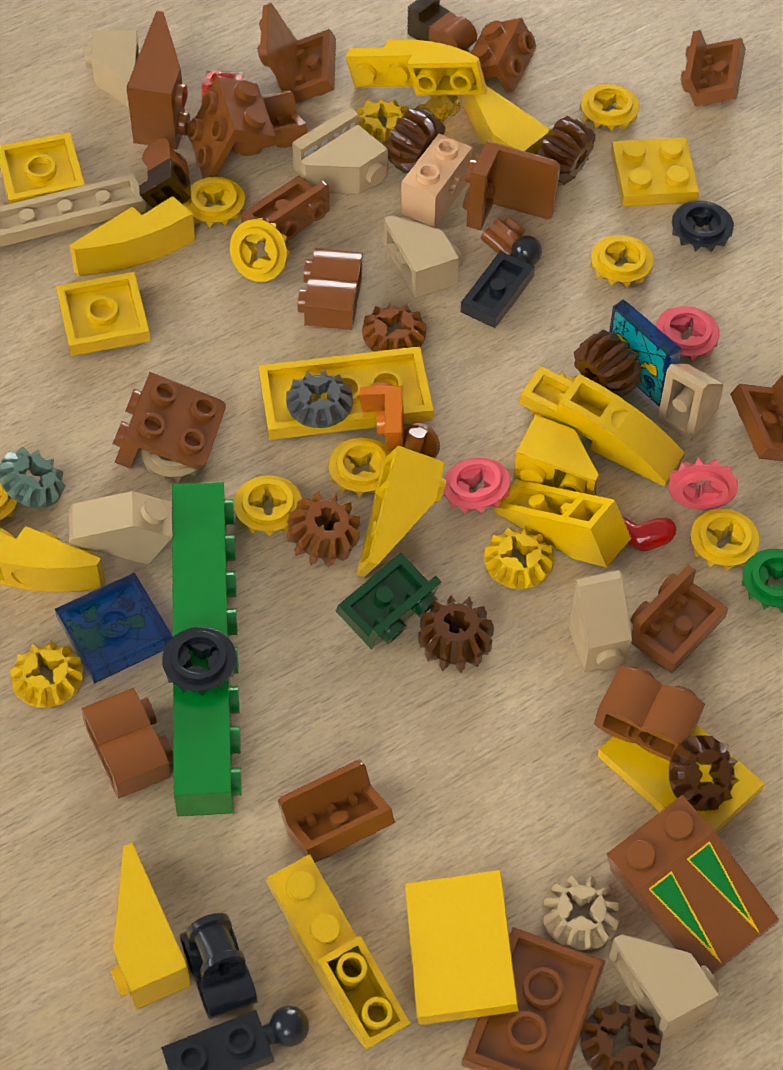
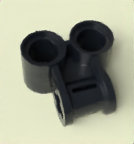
[180,913,258,1020]

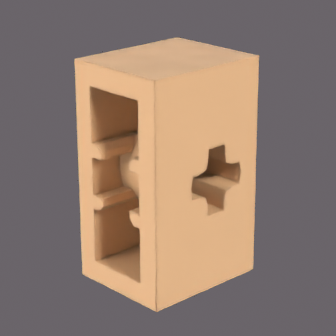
[401,134,473,228]

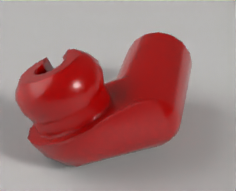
[622,516,677,551]

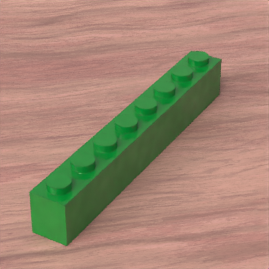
[172,482,242,817]

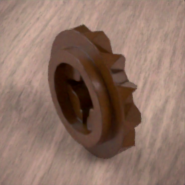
[669,735,740,811]
[580,1001,662,1070]

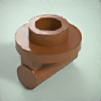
[481,216,526,255]
[404,423,440,458]

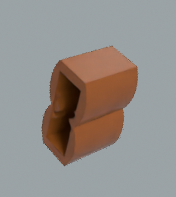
[297,248,363,330]
[594,666,705,761]
[82,688,173,799]

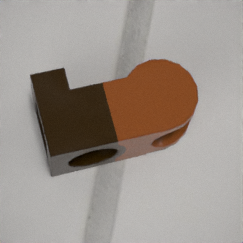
[407,0,478,51]
[139,138,192,208]

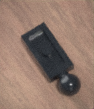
[460,235,542,328]
[161,1005,309,1070]

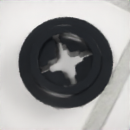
[671,201,734,252]
[162,627,237,696]

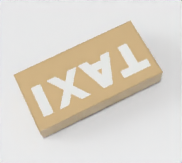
[292,107,359,176]

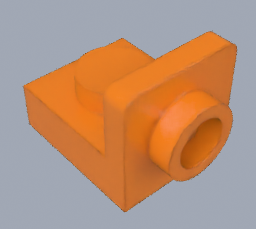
[359,382,404,450]

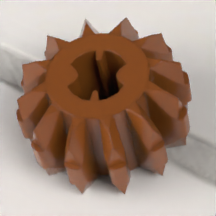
[287,491,360,567]

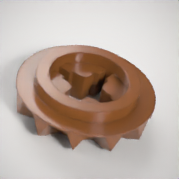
[362,302,426,352]

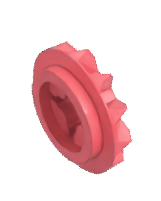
[654,306,719,362]
[668,457,738,510]
[444,458,511,515]

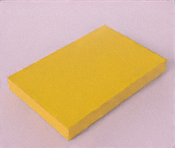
[597,725,765,833]
[405,870,519,1025]

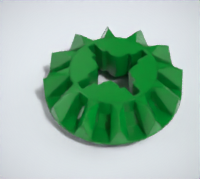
[741,549,783,613]

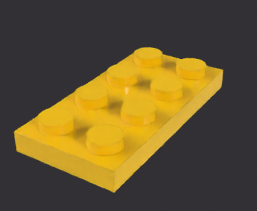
[258,346,434,440]

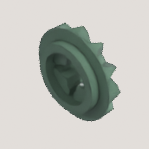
[0,447,66,508]

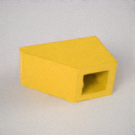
[513,415,599,496]

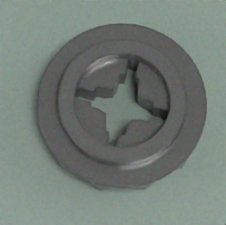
[286,370,353,428]

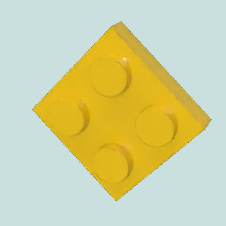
[0,132,85,204]
[611,137,699,207]
[56,271,151,356]

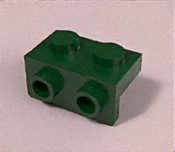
[335,553,442,649]

